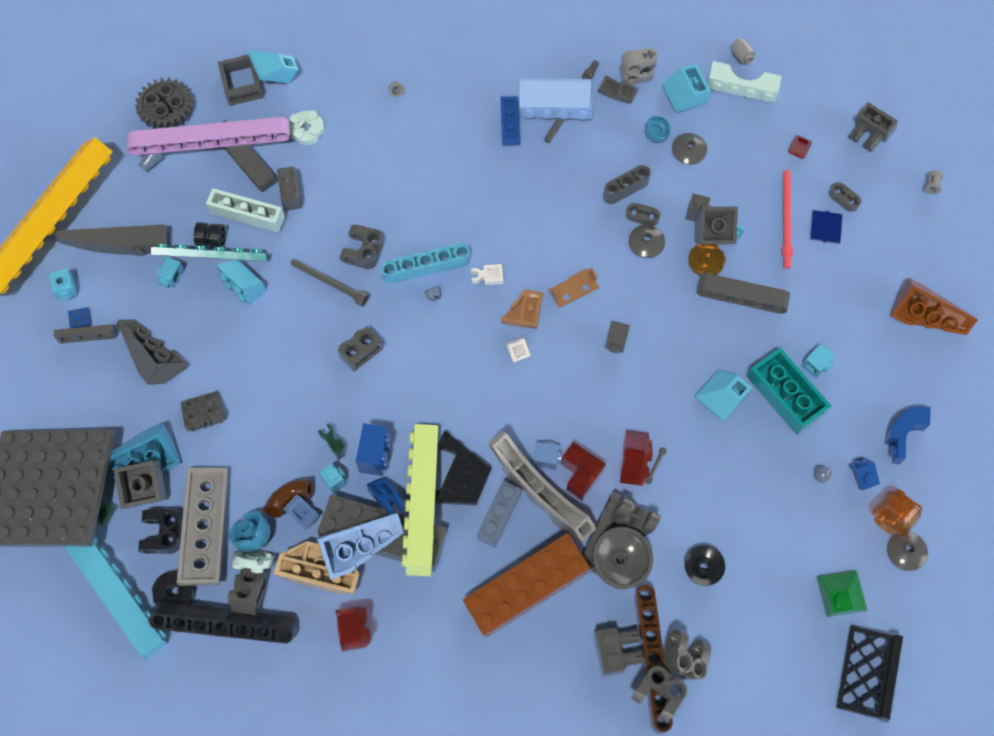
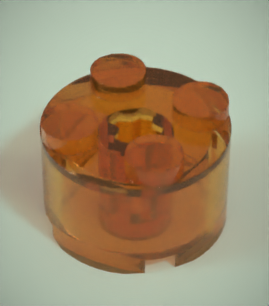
[872,489,923,537]

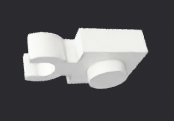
[471,264,504,285]

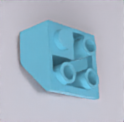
[248,50,299,84]
[694,370,753,422]

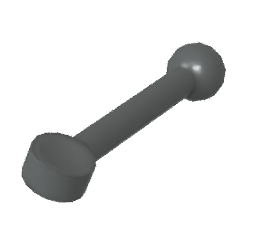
[644,448,667,484]

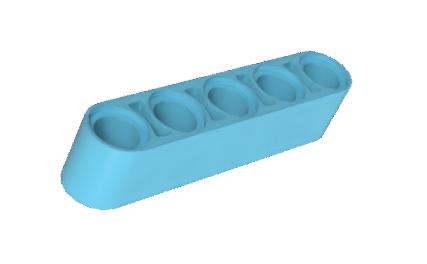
[381,243,470,283]

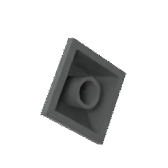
[695,206,738,244]

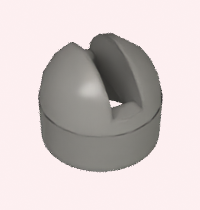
[389,81,404,97]

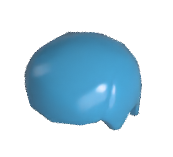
[645,115,671,142]

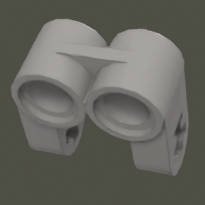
[619,48,658,85]

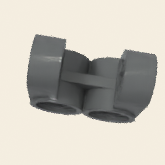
[339,224,383,269]
[611,496,661,536]
[663,629,711,680]
[631,666,687,724]

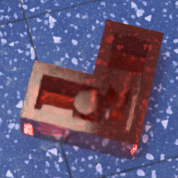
[620,430,653,486]
[561,442,606,501]

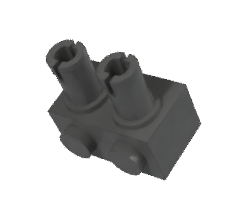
[848,102,898,152]
[594,628,644,677]

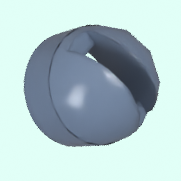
[425,286,441,301]
[814,466,832,483]

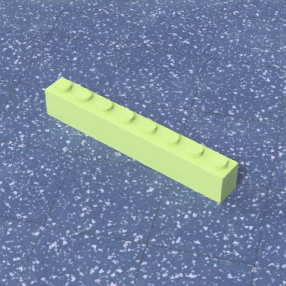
[402,424,438,576]

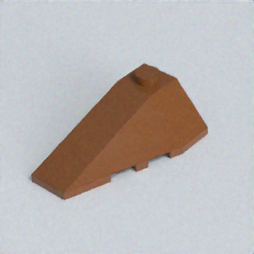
[890,278,978,335]

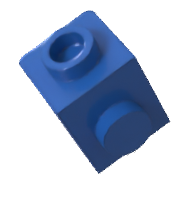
[848,457,880,491]

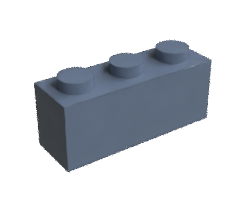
[477,481,521,548]

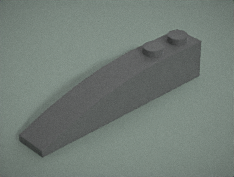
[53,224,169,256]

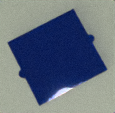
[810,210,843,244]

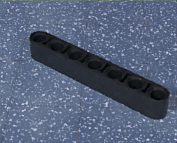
[148,602,297,643]

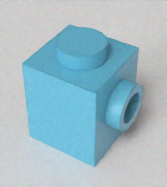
[49,268,78,301]
[802,344,835,378]

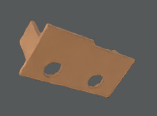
[548,267,599,308]

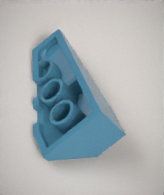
[105,422,180,481]

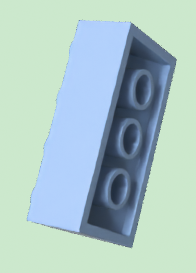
[520,78,594,119]

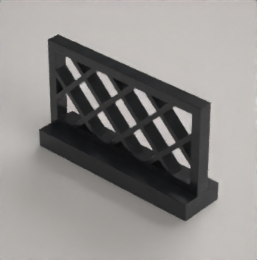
[836,626,903,723]

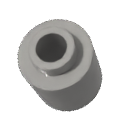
[731,38,755,64]

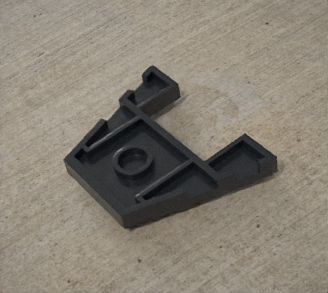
[435,430,492,506]

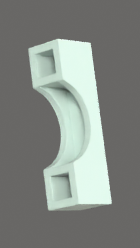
[707,61,782,103]

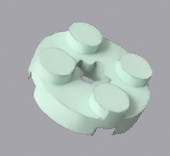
[289,110,324,145]
[232,550,274,573]

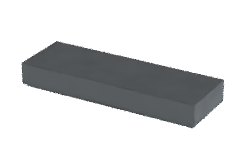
[54,324,117,344]

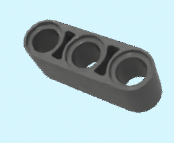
[603,165,651,204]

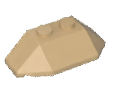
[274,541,360,594]

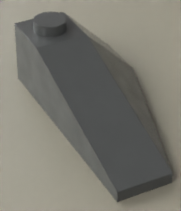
[117,319,188,385]

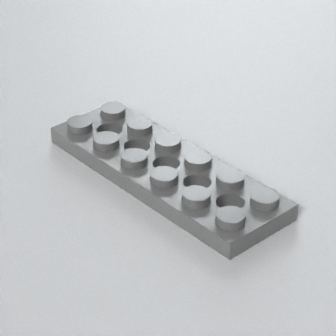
[177,468,228,586]

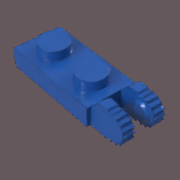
[367,477,405,515]

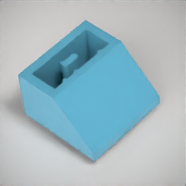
[662,63,711,113]
[217,260,266,306]

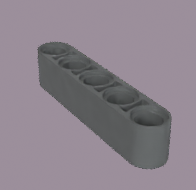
[223,120,276,191]
[697,273,790,314]

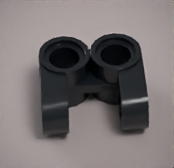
[138,510,182,554]

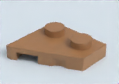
[501,289,543,329]

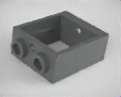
[218,55,263,106]

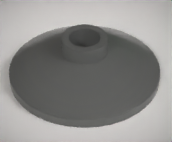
[672,133,707,165]
[628,225,665,258]
[887,531,928,571]

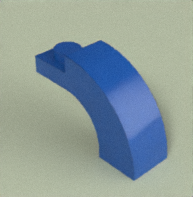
[884,406,931,465]

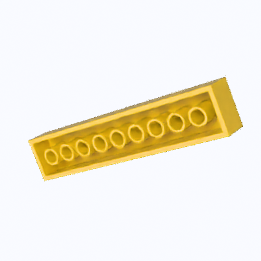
[0,137,113,295]

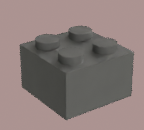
[114,460,168,509]

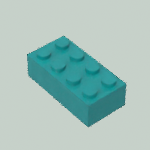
[747,347,832,435]

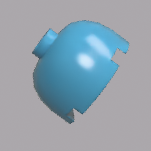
[228,511,271,553]

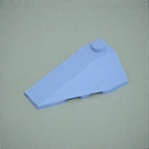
[317,513,404,580]

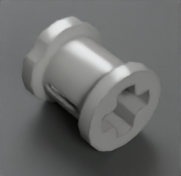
[924,170,943,195]

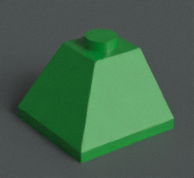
[817,570,867,617]

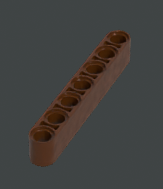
[634,585,673,734]

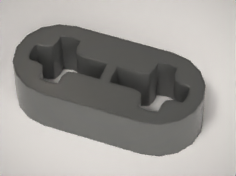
[829,182,861,212]
[626,203,660,226]

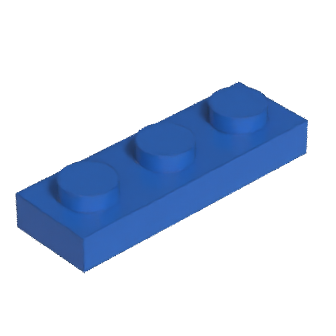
[500,96,520,146]

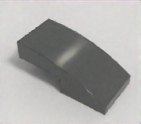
[597,75,638,104]

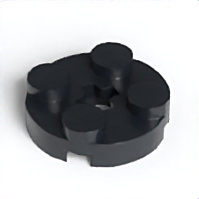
[152,571,195,605]

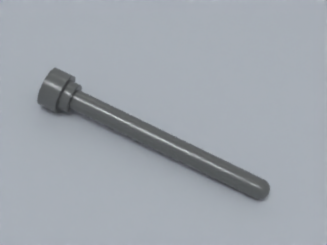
[291,259,370,307]

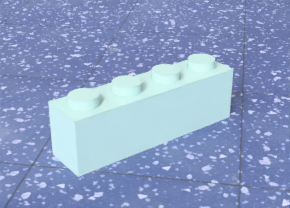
[206,188,285,233]

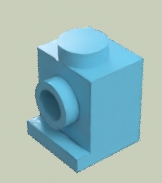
[157,256,185,288]
[319,464,349,494]

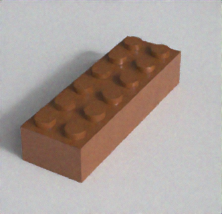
[463,533,591,637]

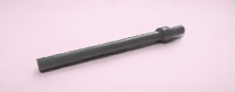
[544,60,599,143]

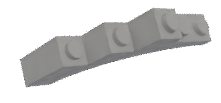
[488,430,596,542]

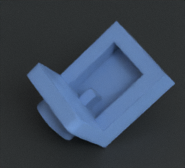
[283,495,320,530]

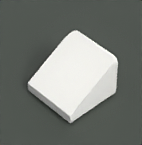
[505,337,531,363]

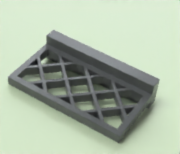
[581,492,645,575]

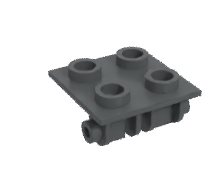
[181,391,226,432]

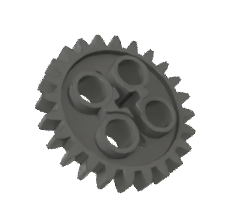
[135,77,194,129]

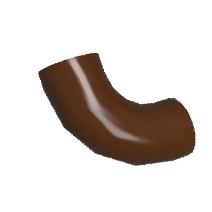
[263,479,314,518]

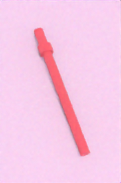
[782,170,793,269]

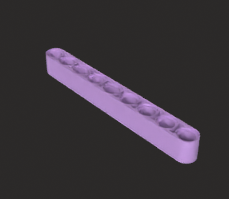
[127,117,290,155]

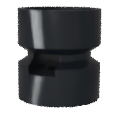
[193,222,225,247]

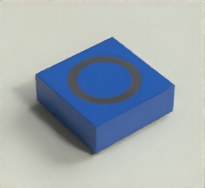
[68,307,91,328]

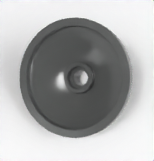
[592,527,653,589]

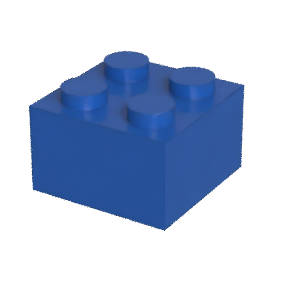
[356,423,392,476]

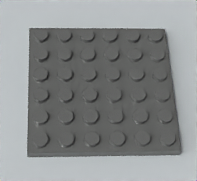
[0,430,115,547]

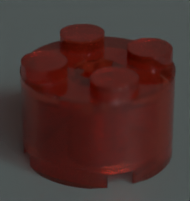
[335,606,370,652]

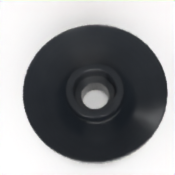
[684,545,725,586]

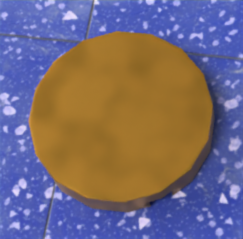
[688,244,726,276]

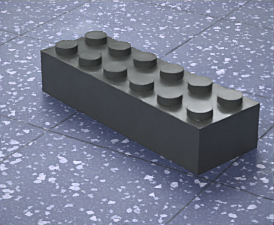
[317,494,447,572]

